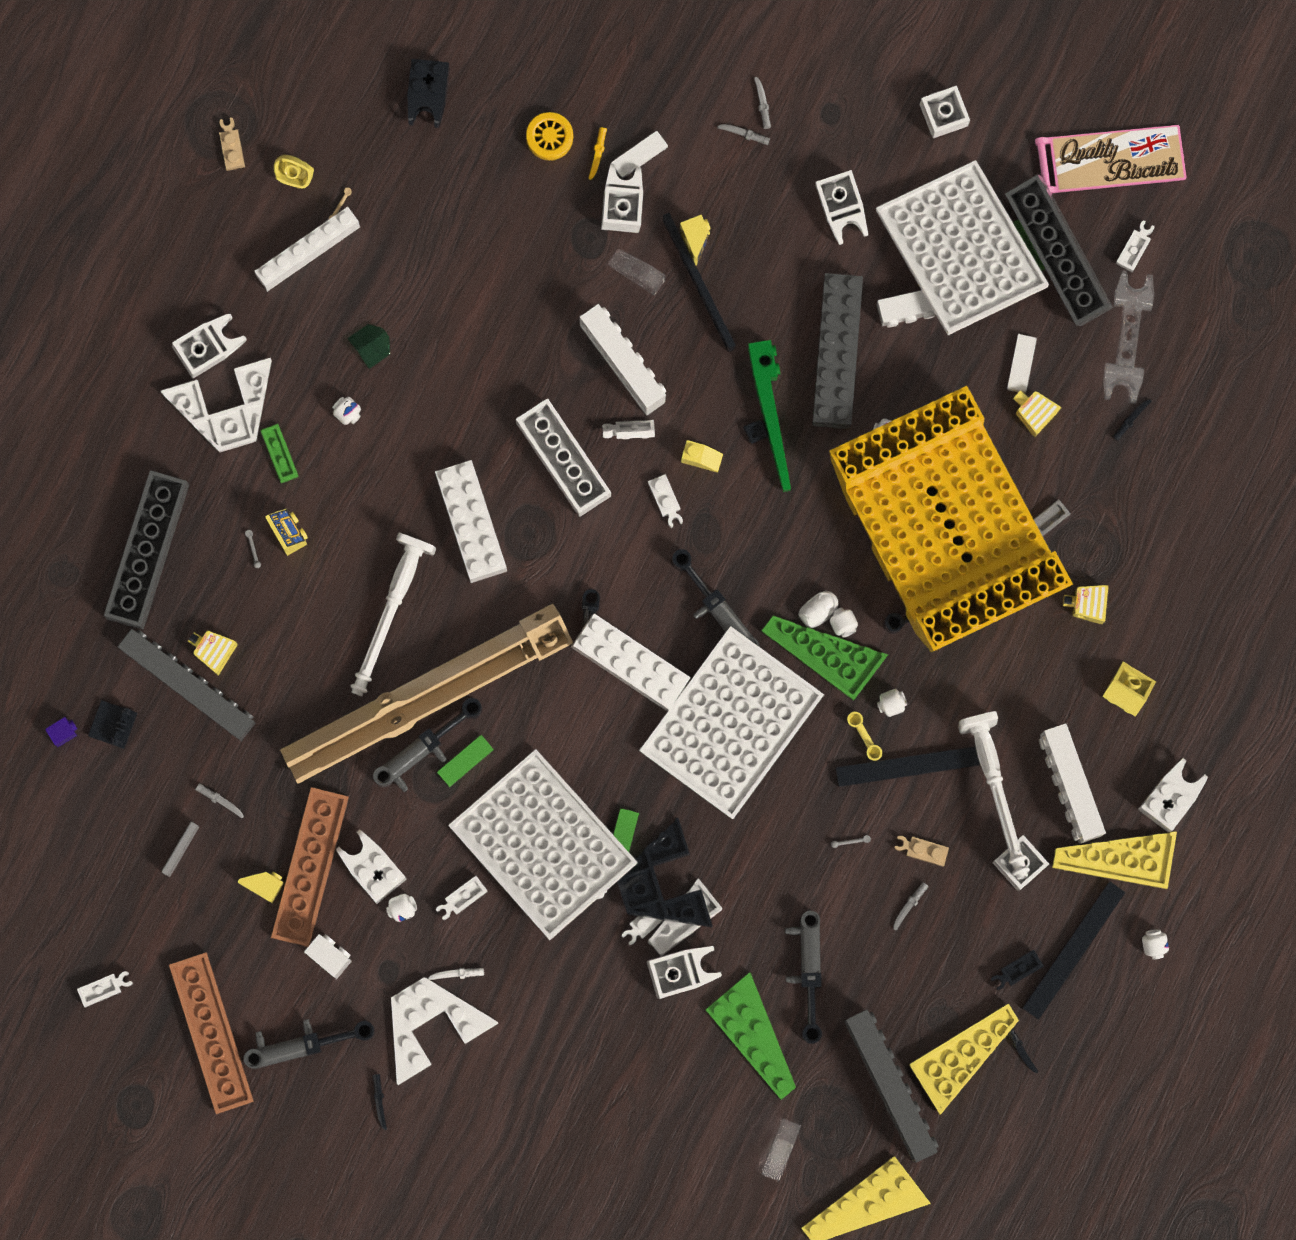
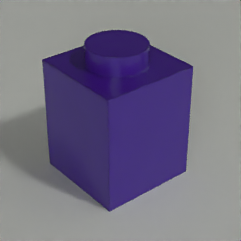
[45,717,78,747]

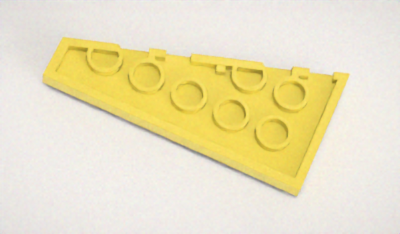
[1052,832,1177,889]
[909,1004,1019,1115]
[801,1156,931,1240]

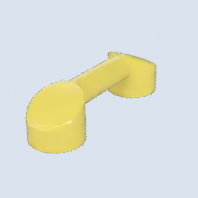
[847,712,882,761]

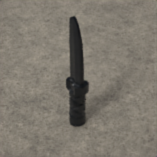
[1112,399,1152,441]
[1008,1028,1038,1073]
[372,1074,387,1130]

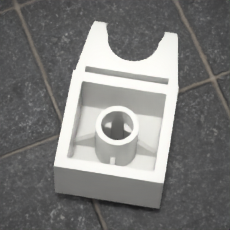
[601,164,643,233]
[815,170,868,245]
[172,314,247,379]
[1138,758,1208,833]
[336,829,406,904]
[647,946,722,999]

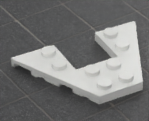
[161,358,272,452]
[391,977,498,1085]

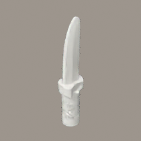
[428,968,484,980]

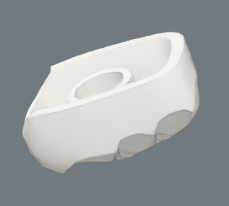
[798,591,838,628]

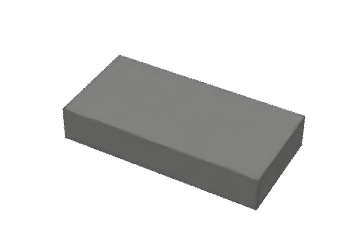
[1034,499,1070,536]

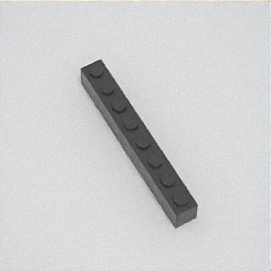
[118,629,255,741]

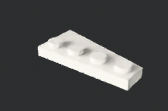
[649,878,722,957]

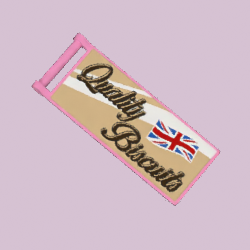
[1035,125,1186,194]

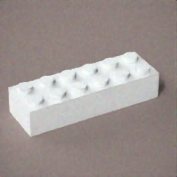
[580,304,666,416]
[516,399,611,517]
[435,460,507,583]
[571,614,690,711]
[1039,724,1106,844]

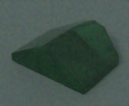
[347,324,390,369]

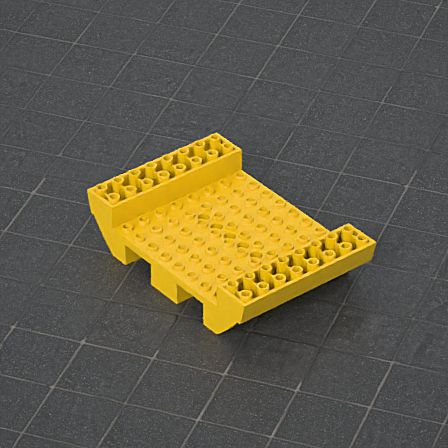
[829,386,1073,652]

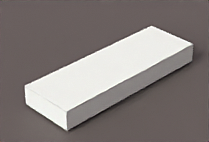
[611,131,668,179]
[1007,334,1037,394]

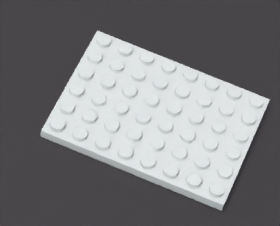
[876,160,1049,335]
[640,626,824,819]
[448,749,637,940]

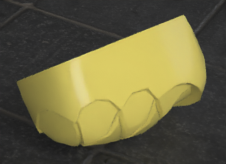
[274,155,314,188]

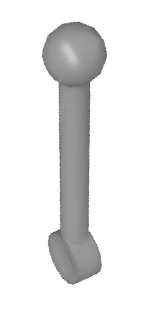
[245,530,261,568]
[831,835,871,848]

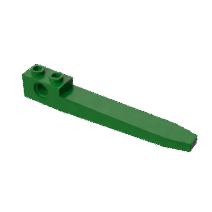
[748,340,791,492]

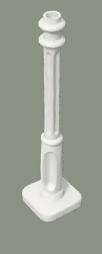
[351,533,436,696]
[958,711,1030,879]

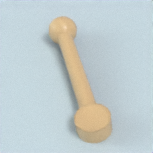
[328,188,352,219]

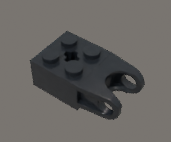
[407,59,450,128]

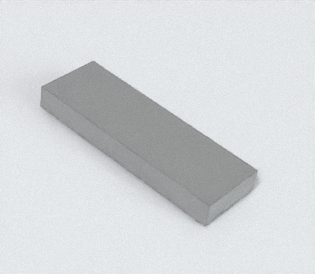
[162,822,199,877]

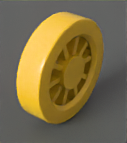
[526,112,573,161]

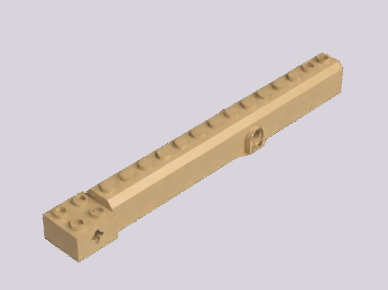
[280,604,573,784]

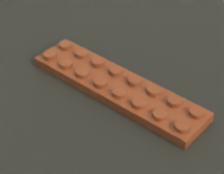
[271,787,349,947]
[169,953,254,1114]

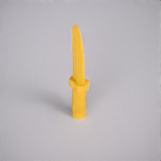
[589,127,607,180]

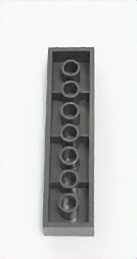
[1005,175,1113,327]
[812,273,863,429]
[104,470,189,630]
[844,1010,939,1163]

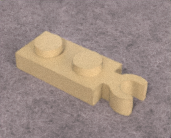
[219,118,245,171]
[894,836,949,867]

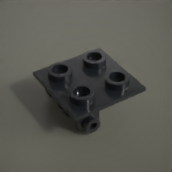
[88,700,138,749]

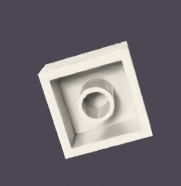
[920,86,970,138]
[992,835,1049,891]
[304,934,352,979]

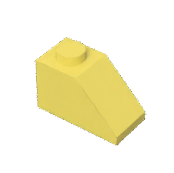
[681,440,723,473]
[238,871,284,903]

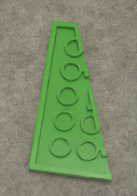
[761,616,888,701]
[706,973,796,1100]

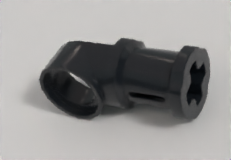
[581,589,600,626]

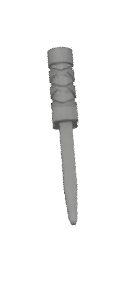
[754,77,771,129]
[718,124,770,145]
[195,783,244,818]
[894,882,929,930]

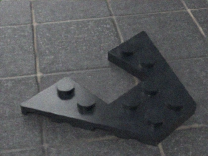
[617,818,713,928]

